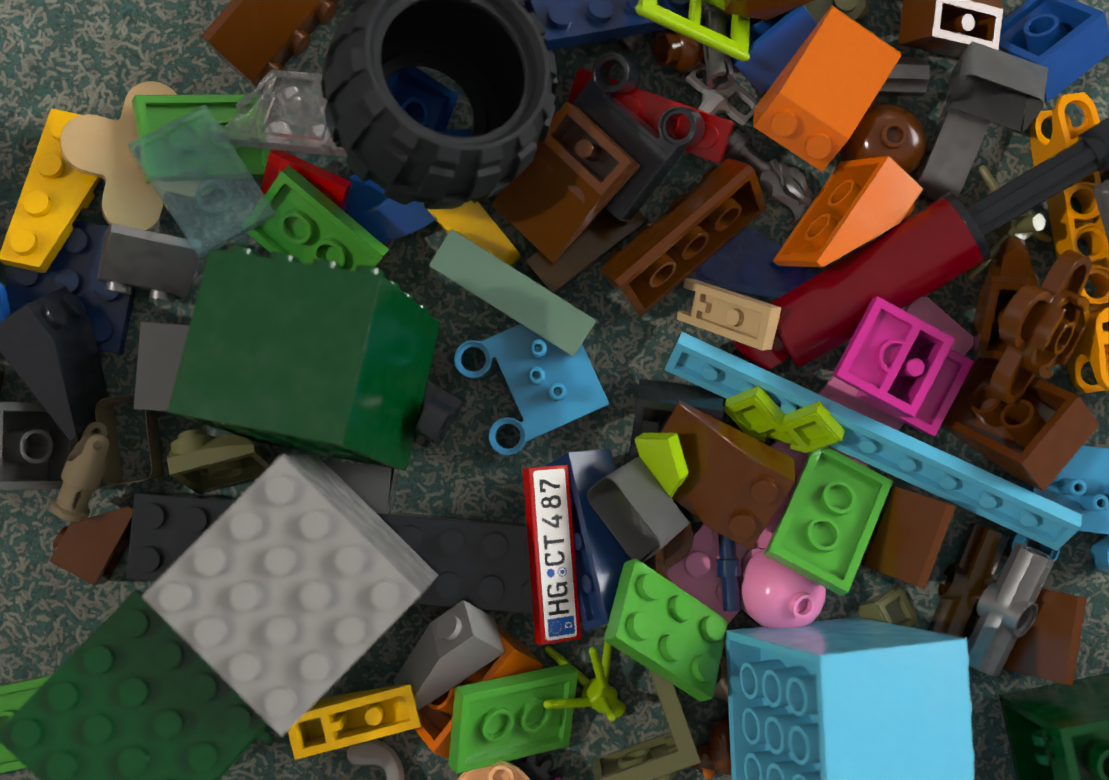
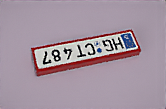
[522,465,581,645]

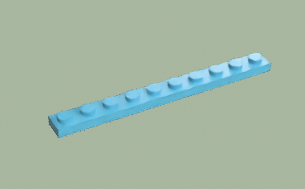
[664,332,1082,551]

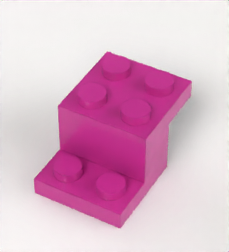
[832,297,974,437]

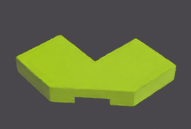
[723,385,845,453]
[634,433,689,500]

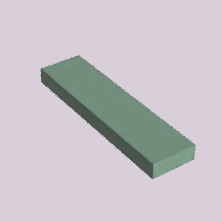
[429,229,597,357]

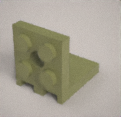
[592,669,701,780]

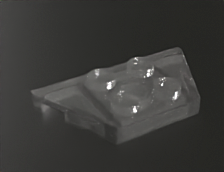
[210,69,347,157]

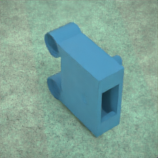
[454,324,609,455]
[1007,446,1109,573]

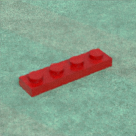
[567,67,736,163]

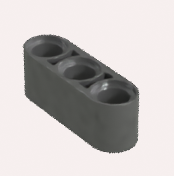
[915,106,990,200]

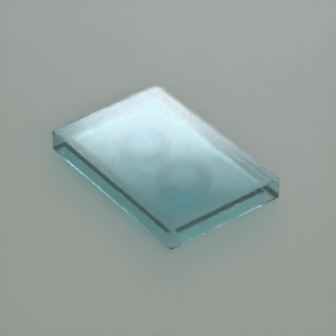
[127,104,275,259]

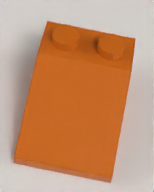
[753,5,902,172]
[773,156,923,267]

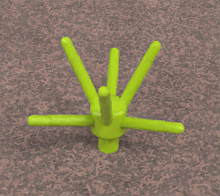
[543,629,626,722]

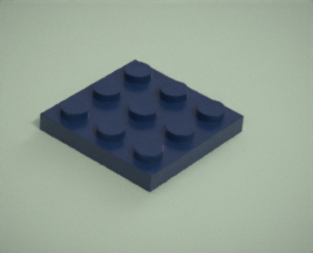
[5,220,136,355]

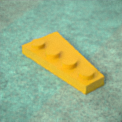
[0,108,102,273]

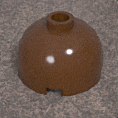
[840,102,927,175]

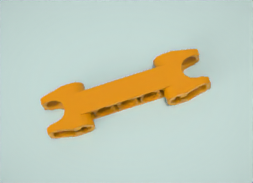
[1030,92,1109,394]

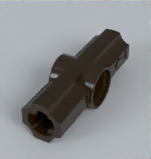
[927,523,1009,641]

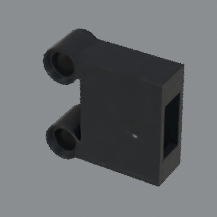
[572,52,705,221]

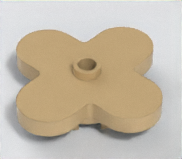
[60,81,220,231]

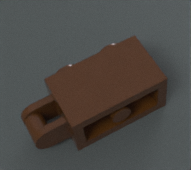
[972,237,1038,359]

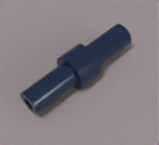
[716,533,742,611]

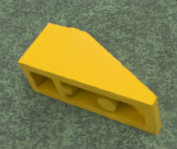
[287,683,422,760]

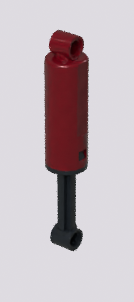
[733,117,1109,371]

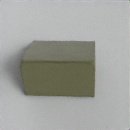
[856,585,919,628]

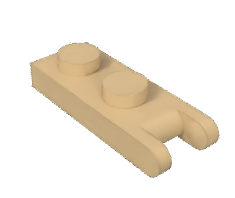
[676,278,781,350]

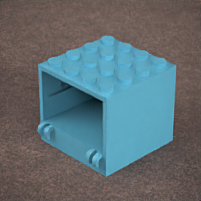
[725,617,975,780]

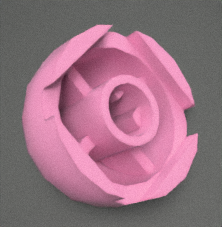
[739,547,826,628]

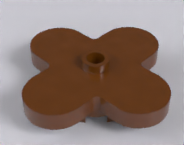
[989,250,1091,404]

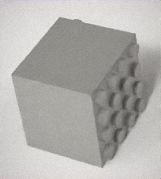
[142,454,438,737]

